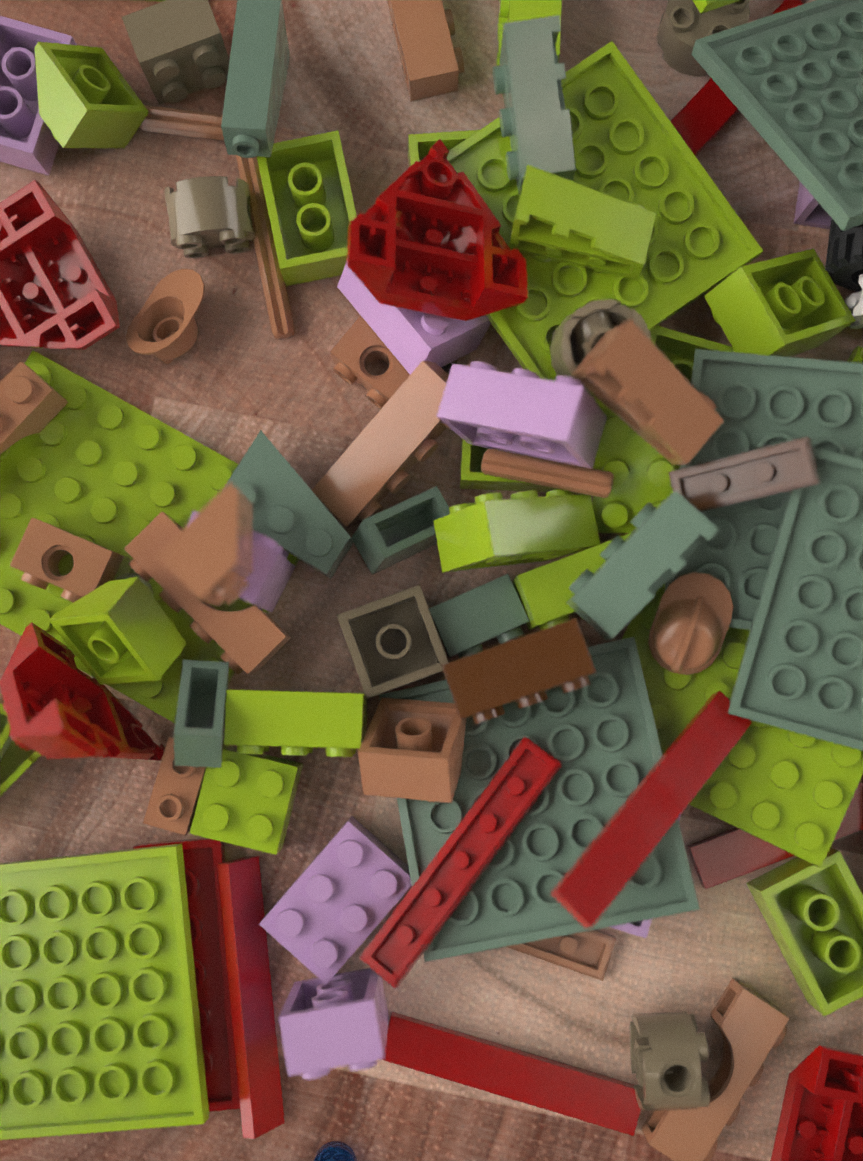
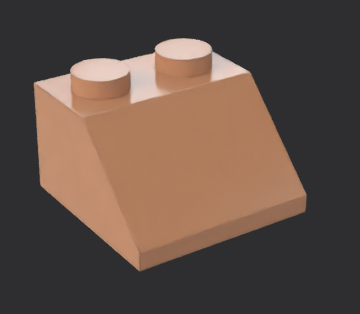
[156,482,253,606]
[358,698,466,803]

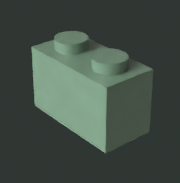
[351,486,450,575]
[429,574,529,659]
[174,660,229,768]

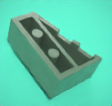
[493,15,576,195]
[225,430,353,579]
[566,491,719,640]

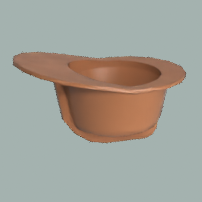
[126,269,205,364]
[648,572,733,675]

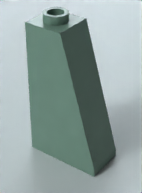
[221,0,290,158]

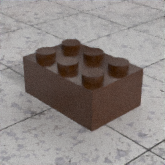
[442,618,597,724]

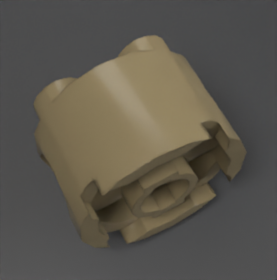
[657,0,750,77]
[164,176,255,258]
[550,299,651,397]
[629,1012,709,1111]

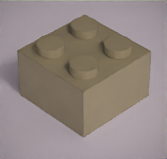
[122,0,230,105]
[337,585,448,699]

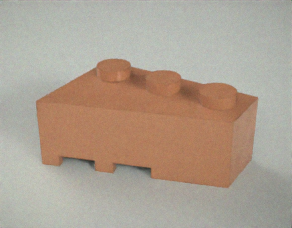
[571,319,724,465]

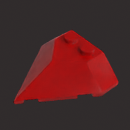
[347,139,528,321]
[0,180,120,350]
[0,622,165,761]
[771,1045,863,1161]

